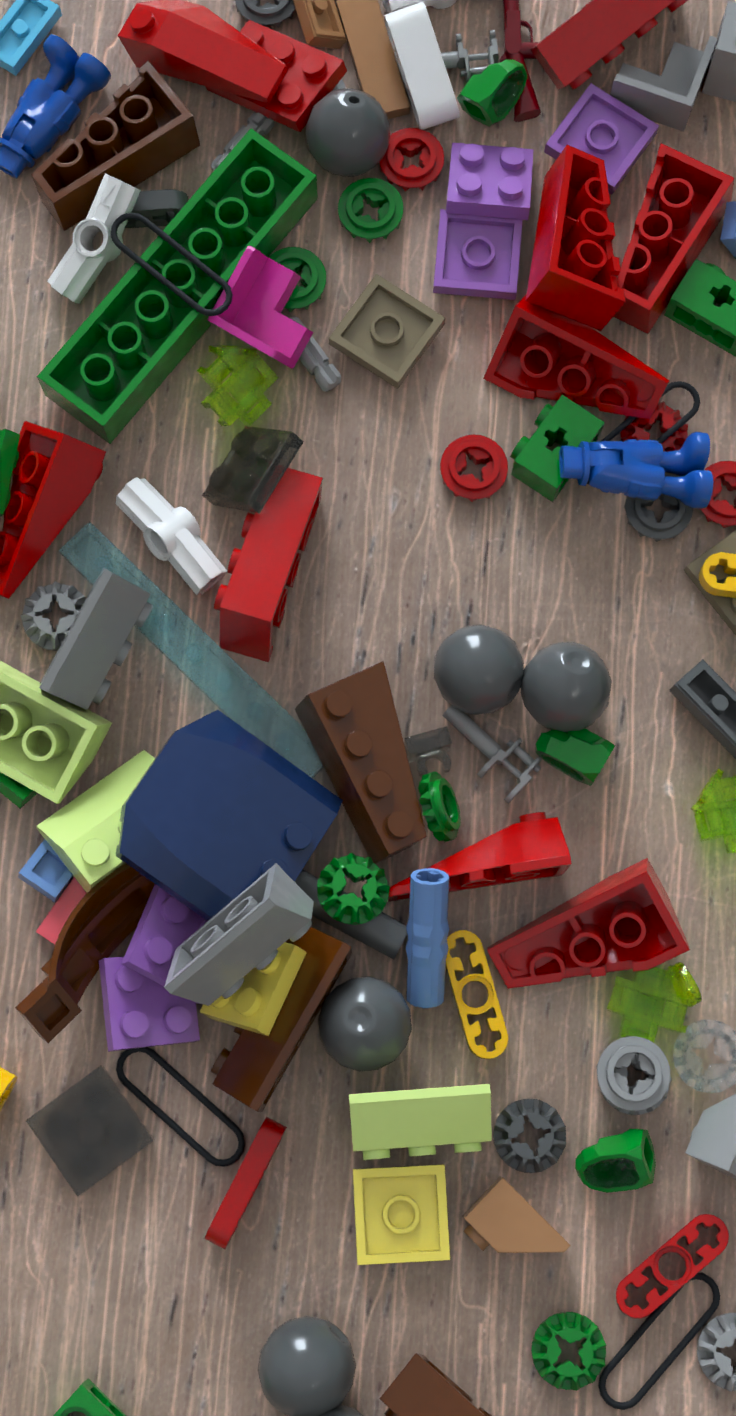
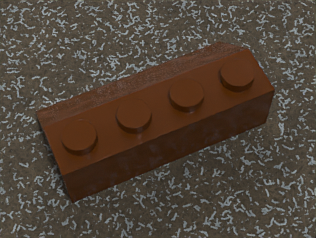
[211,927,352,1112]

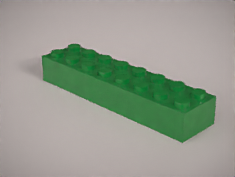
[37,129,318,444]

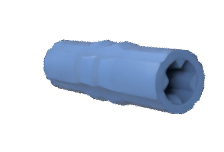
[406,868,449,1008]

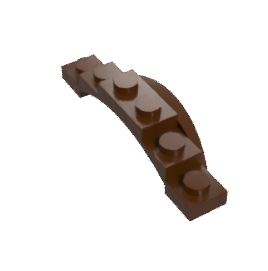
[15,864,155,1043]

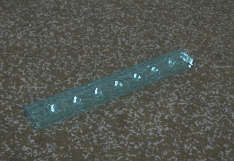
[59,521,324,778]

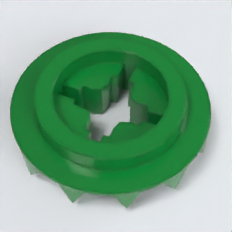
[338,178,404,243]
[268,247,326,313]
[418,771,461,842]
[317,853,390,925]
[531,1312,606,1391]

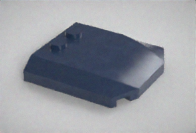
[116,710,343,921]

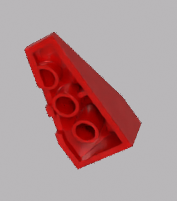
[487,858,690,989]

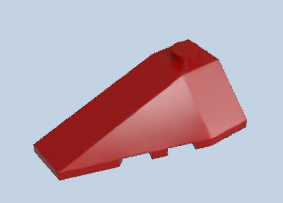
[118,0,288,103]
[483,294,670,420]
[0,421,106,599]
[388,812,572,902]

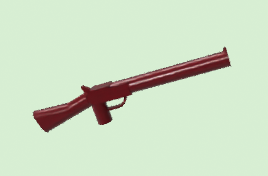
[499,0,541,122]

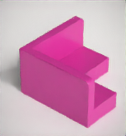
[207,245,314,369]

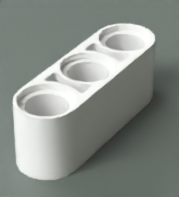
[384,2,460,130]

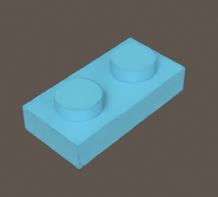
[0,0,62,76]

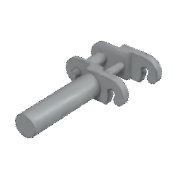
[397,30,498,83]
[442,705,542,804]

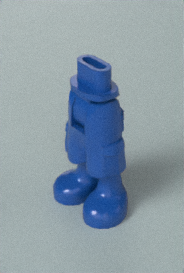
[0,34,111,179]
[559,432,713,509]

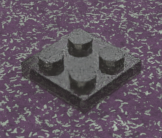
[202,426,304,514]
[26,1065,155,1197]

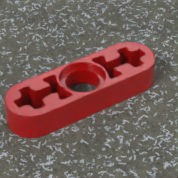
[204,1117,287,1249]
[616,1214,729,1319]

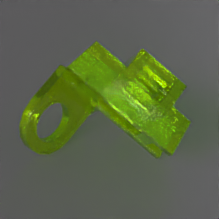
[197,345,279,426]
[690,768,736,853]
[607,962,702,1043]

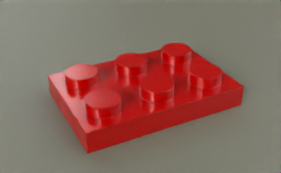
[205,20,347,132]

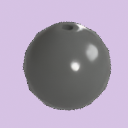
[306,88,390,177]
[434,625,524,715]
[521,642,612,732]
[318,976,412,1072]
[258,1316,356,1416]

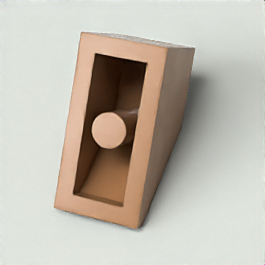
[462,1176,571,1253]

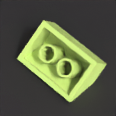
[0,661,112,804]
[36,750,155,893]
[349,1084,492,1160]

